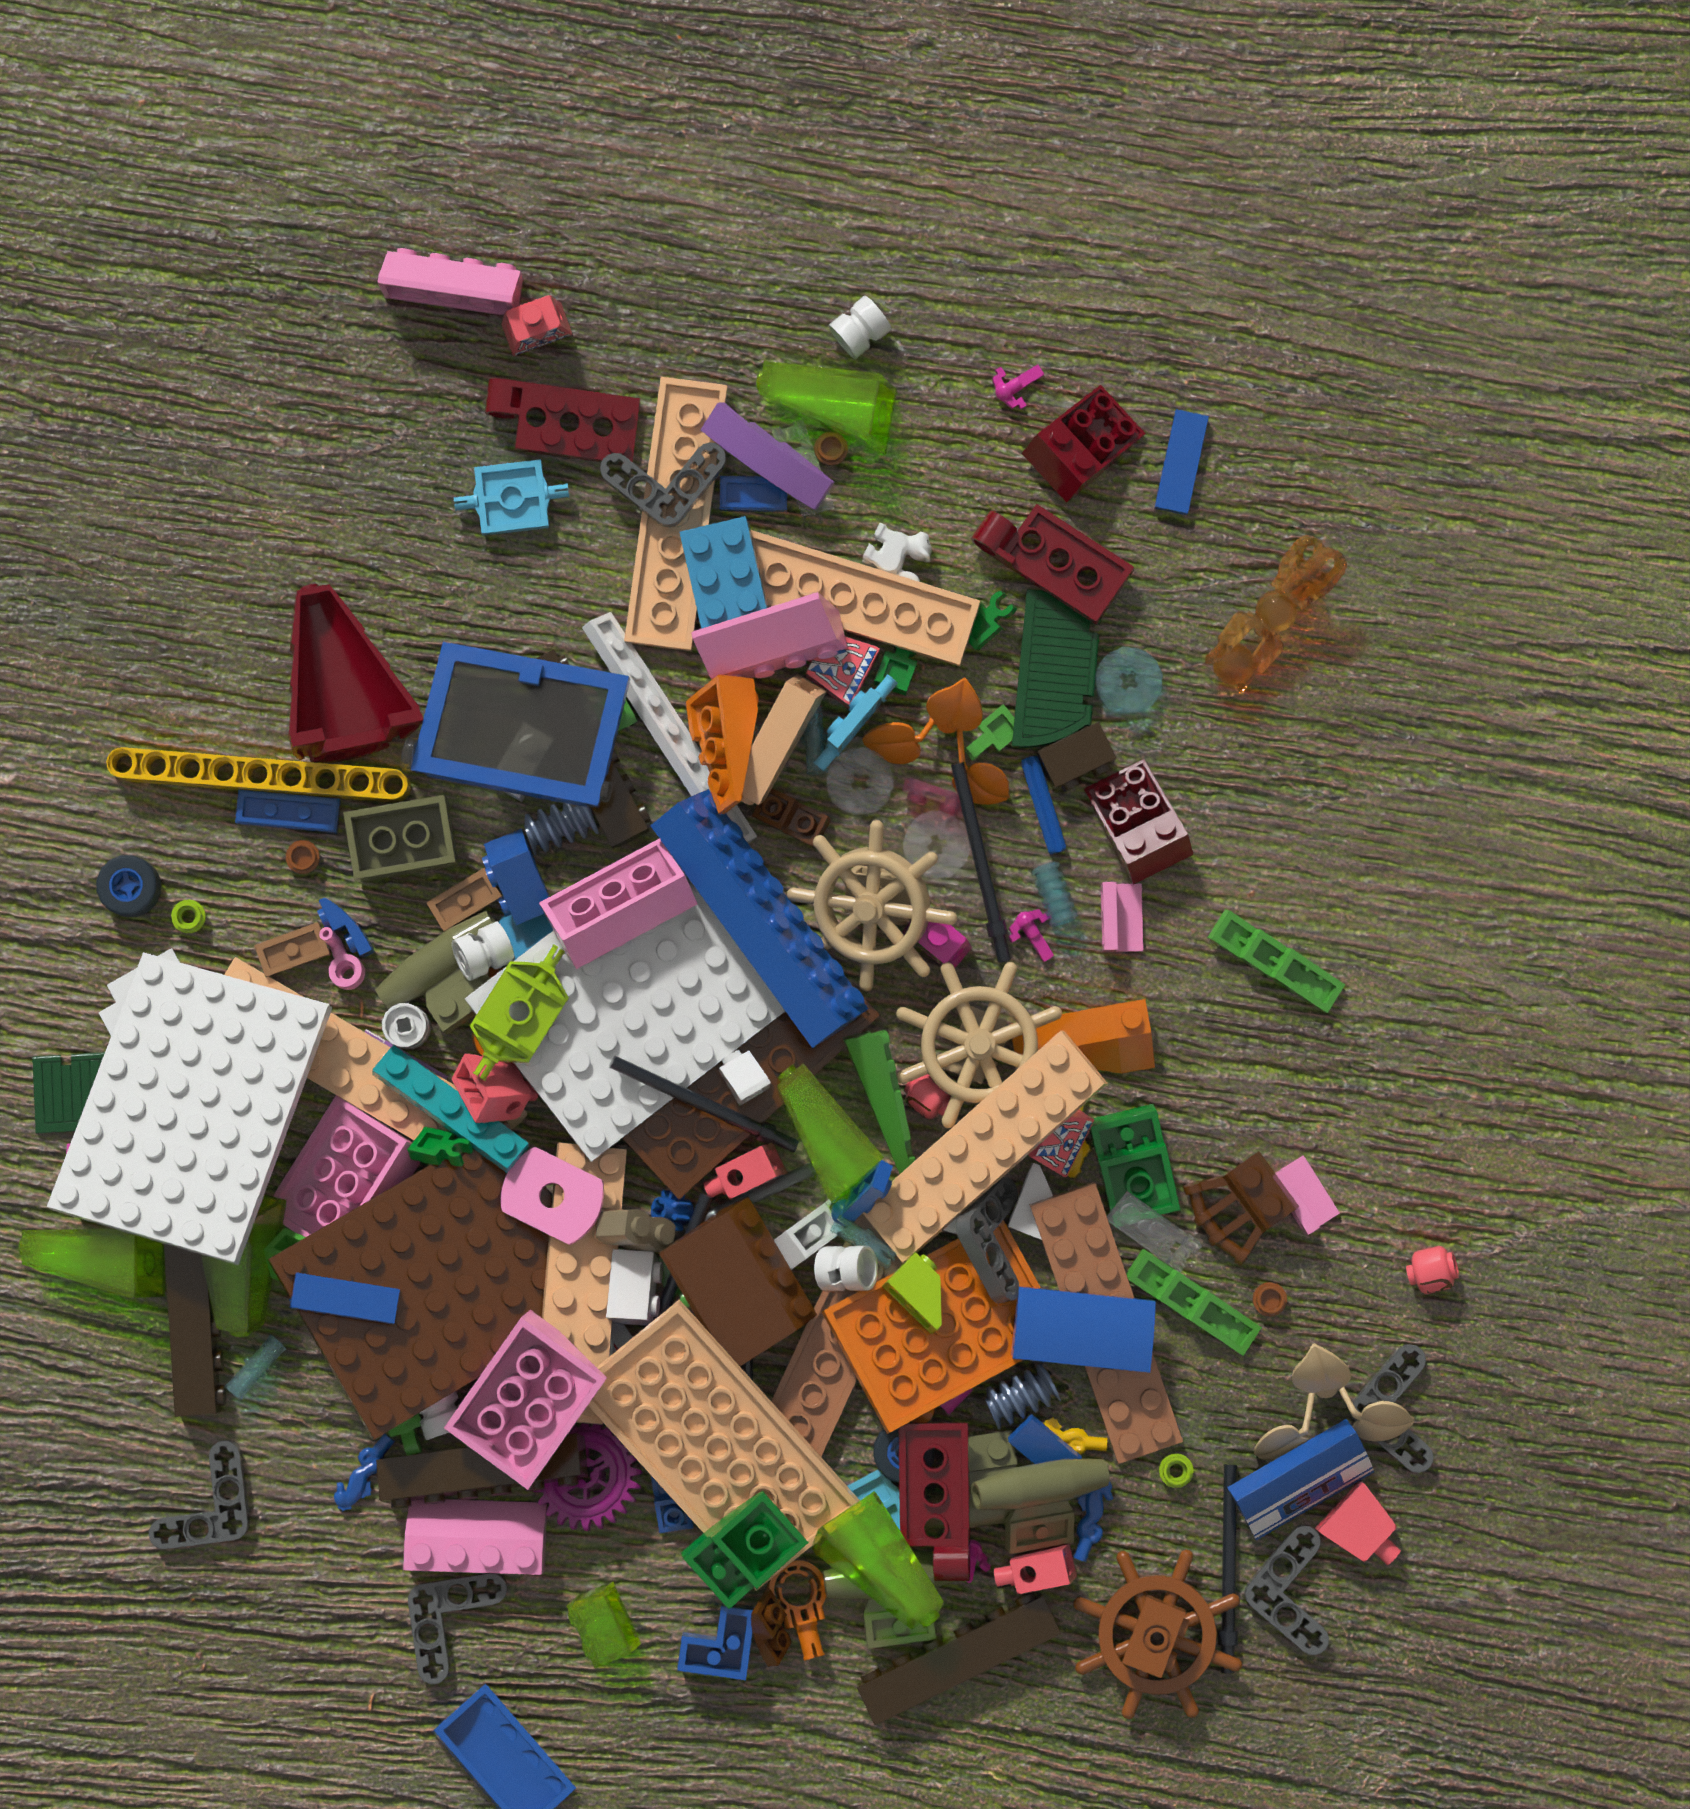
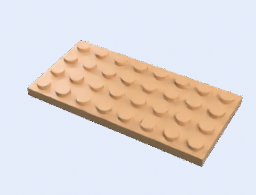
[588,1299,861,1591]

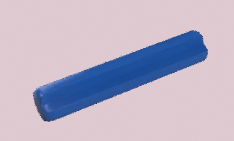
[1021,756,1066,854]

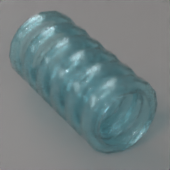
[1031,861,1079,927]

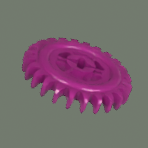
[533,1423,643,1532]

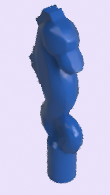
[334,1433,395,1511]
[1074,1481,1114,1562]

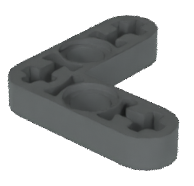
[600,442,726,528]
[956,1177,1019,1303]
[1349,1344,1433,1473]
[149,1440,250,1549]
[1244,1525,1329,1655]
[408,1573,508,1684]

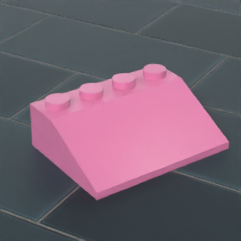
[264,1095,421,1237]
[444,1310,607,1490]

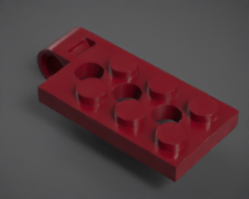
[485,378,640,465]
[970,504,1134,625]
[899,1423,971,1581]

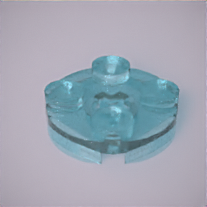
[1095,647,1163,715]

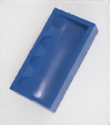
[1011,1286,1156,1373]
[431,1684,576,1809]

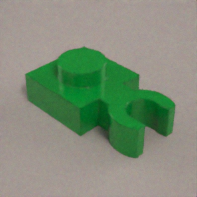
[968,591,1017,651]
[874,646,918,696]
[407,1127,473,1166]

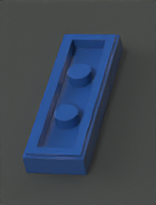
[1154,409,1209,516]
[235,790,341,834]
[290,1273,400,1325]

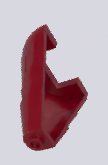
[288,584,424,763]

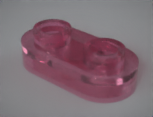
[902,778,962,817]

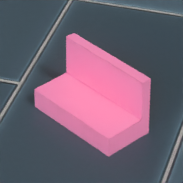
[1101,882,1143,952]
[1275,1155,1340,1235]

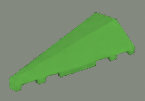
[842,1030,915,1175]

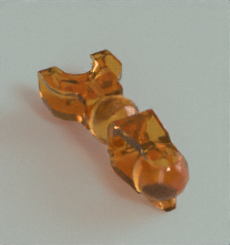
[1204,535,1347,692]

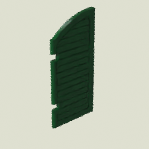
[1012,589,1101,748]
[32,1052,105,1134]

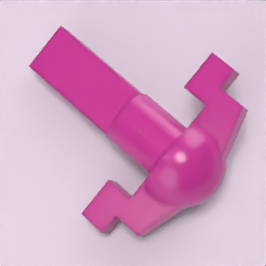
[992,364,1044,410]
[1008,909,1054,962]
[966,1540,991,1583]

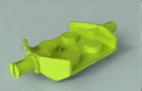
[470,944,569,1081]

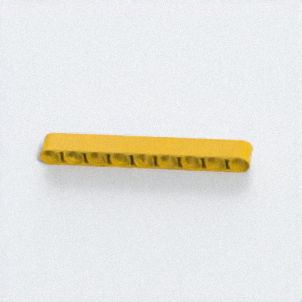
[106,747,411,803]

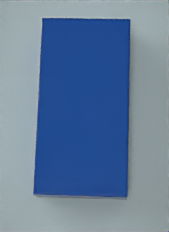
[720,476,787,512]
[1008,1414,1082,1464]

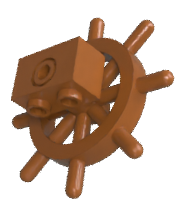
[1073,1549,1242,1719]

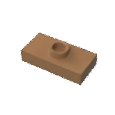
[426,868,502,932]
[254,922,331,977]

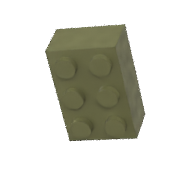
[343,795,459,883]

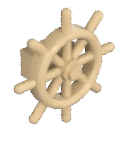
[787,820,957,991]
[896,962,1062,1128]

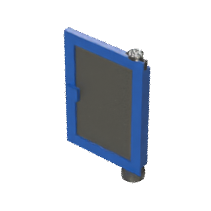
[401,642,630,808]

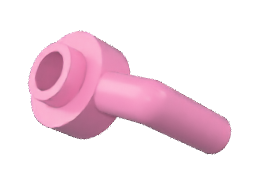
[319,927,365,990]

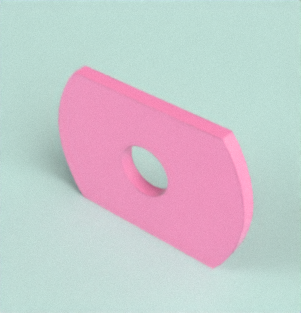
[501,1147,604,1245]

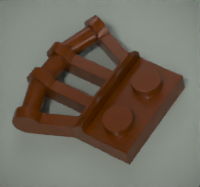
[1183,1151,1299,1267]

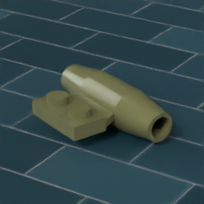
[375,911,495,1035]
[925,1430,1017,1529]
[971,1459,1110,1554]
[823,1550,955,1649]

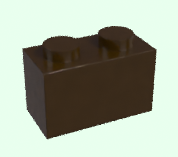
[1036,722,1116,792]

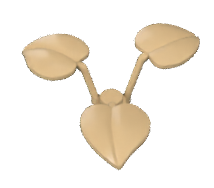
[1254,1343,1415,1462]

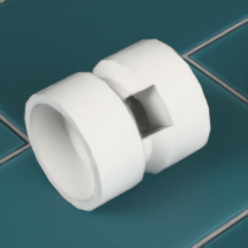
[828,295,892,359]
[452,922,515,981]
[382,1003,431,1049]
[814,1246,878,1291]
[420,1391,458,1440]

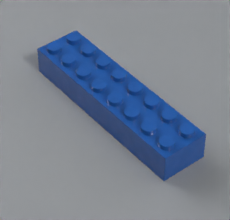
[650,789,869,1048]

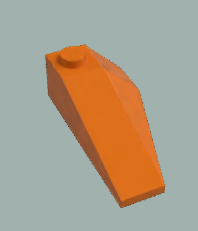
[686,675,758,814]
[1009,999,1155,1074]

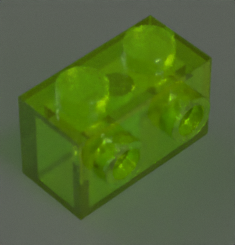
[566,1581,641,1668]

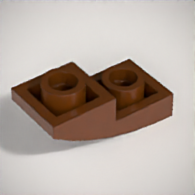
[752,789,831,849]
[751,1589,792,1667]

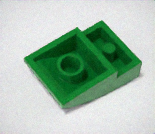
[1089,1104,1180,1226]
[681,1491,809,1609]

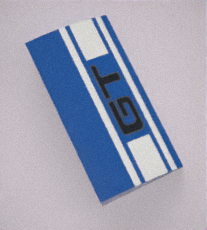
[1227,1419,1374,1540]

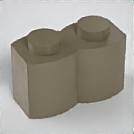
[595,1209,676,1252]

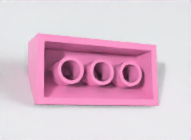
[377,248,523,316]
[691,592,847,679]
[539,838,697,969]
[403,1499,547,1575]

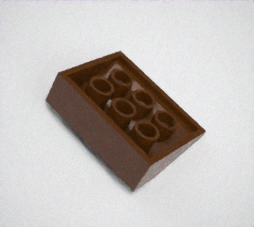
[659,1197,817,1366]

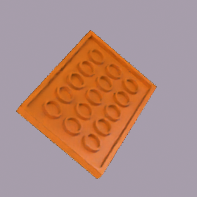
[822,1220,1041,1434]

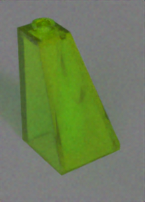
[756,361,897,455]
[776,1064,884,1208]
[201,1195,286,1337]
[19,1229,165,1298]
[811,1491,944,1630]

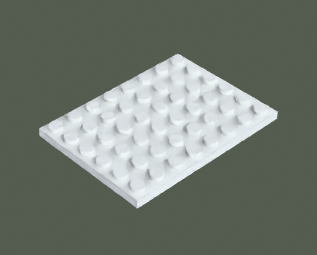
[465,856,785,1162]
[47,952,332,1265]

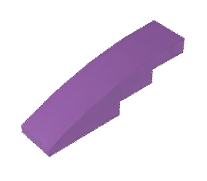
[701,402,834,510]

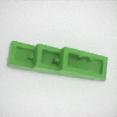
[1207,909,1345,1013]
[1126,1249,1262,1356]

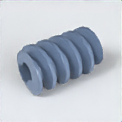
[524,803,599,856]
[985,1364,1061,1430]

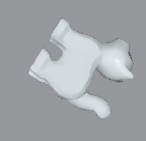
[862,523,932,582]

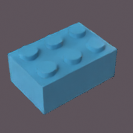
[679,516,768,629]

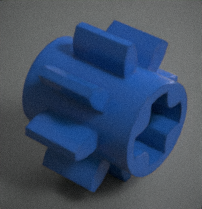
[651,1190,694,1232]

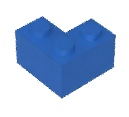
[482,828,550,925]
[677,1602,755,1680]

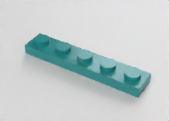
[372,1045,529,1173]

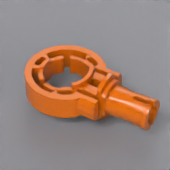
[766,1560,826,1661]

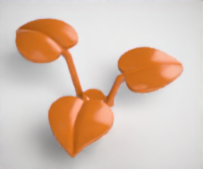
[862,678,1010,805]

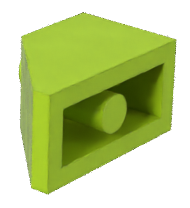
[882,1252,942,1334]

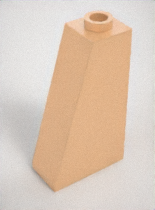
[741,674,827,805]

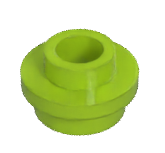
[171,899,206,934]
[1159,1453,1194,1488]

